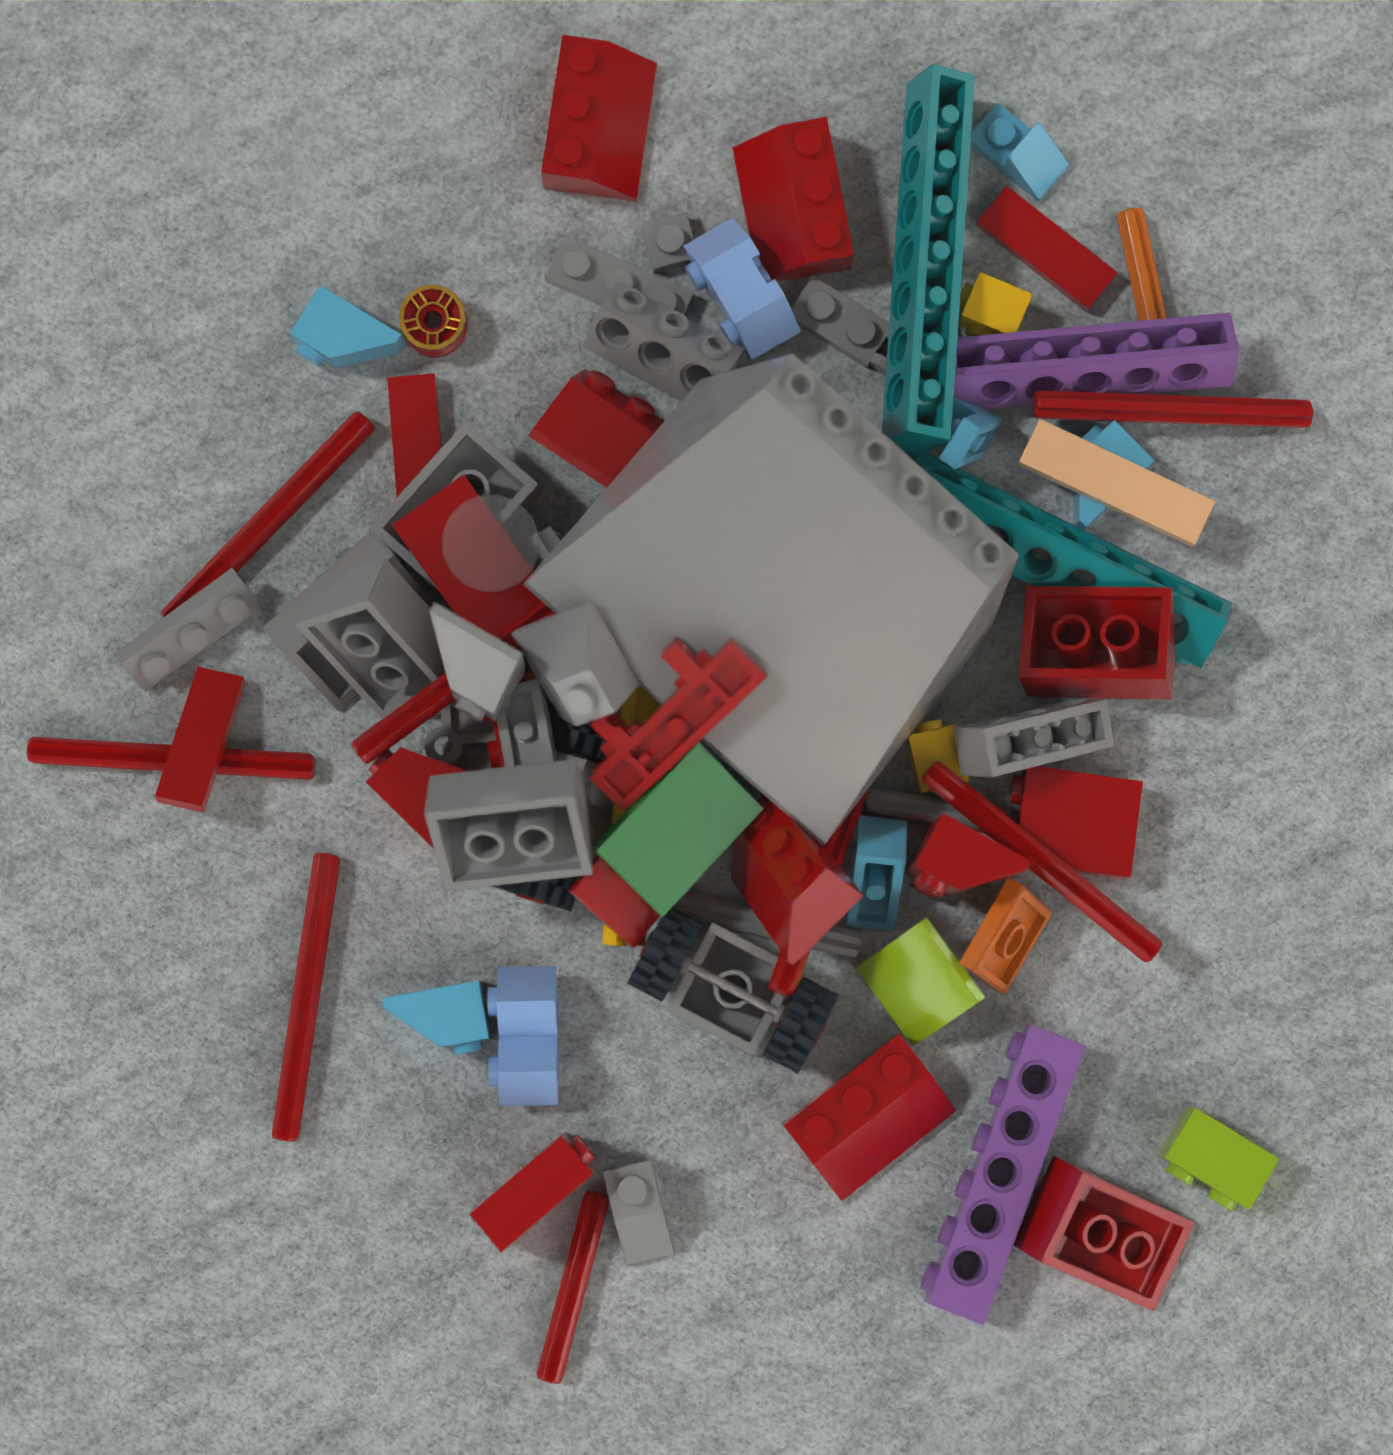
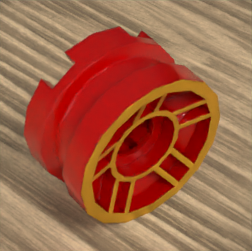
[399,284,468,358]

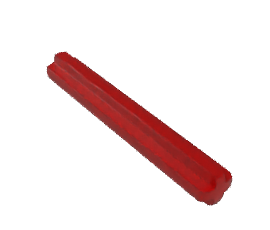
[536,1190,610,1384]

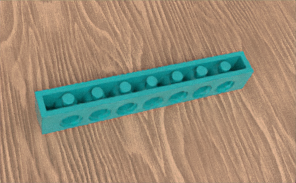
[882,64,975,454]
[901,449,1232,668]

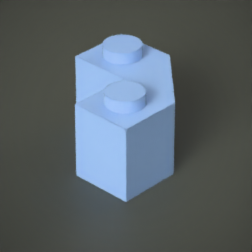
[684,218,801,360]
[488,966,559,1106]

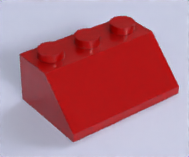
[541,35,657,202]
[732,117,854,283]
[529,369,664,488]
[1019,586,1175,700]
[731,794,863,965]
[904,813,1032,899]
[781,1034,956,1201]

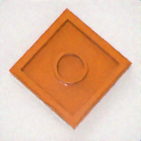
[959,878,1052,995]

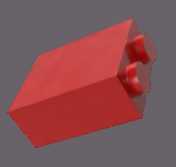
[1009,766,1143,880]
[469,1132,597,1253]

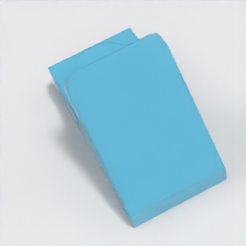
[970,102,1069,202]
[939,396,1005,469]

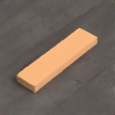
[1017,418,1216,547]

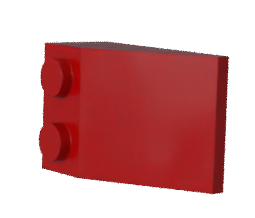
[1013,1156,1195,1311]

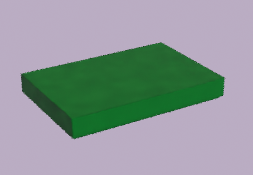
[591,742,763,917]

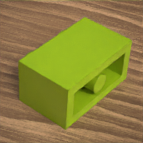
[1158,1106,1280,1212]

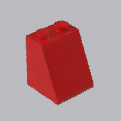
[366,747,469,849]

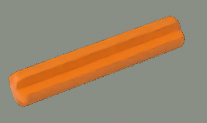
[1116,208,1167,321]

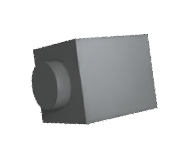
[603,1158,674,1265]

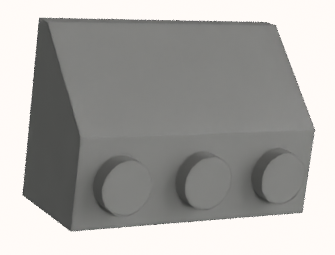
[369,421,541,598]
[262,532,434,711]
[294,558,446,719]
[424,759,593,891]

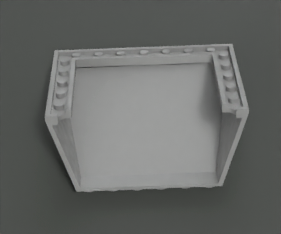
[523,354,1019,845]

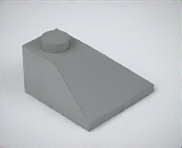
[511,600,640,726]
[430,603,526,722]

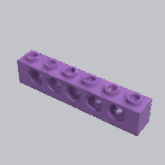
[954,312,1239,409]
[920,1025,1086,1325]

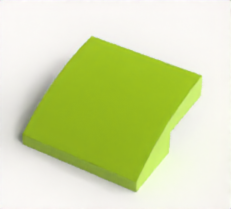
[856,917,985,1047]

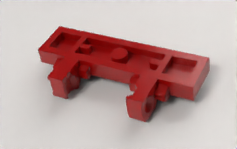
[588,637,767,812]

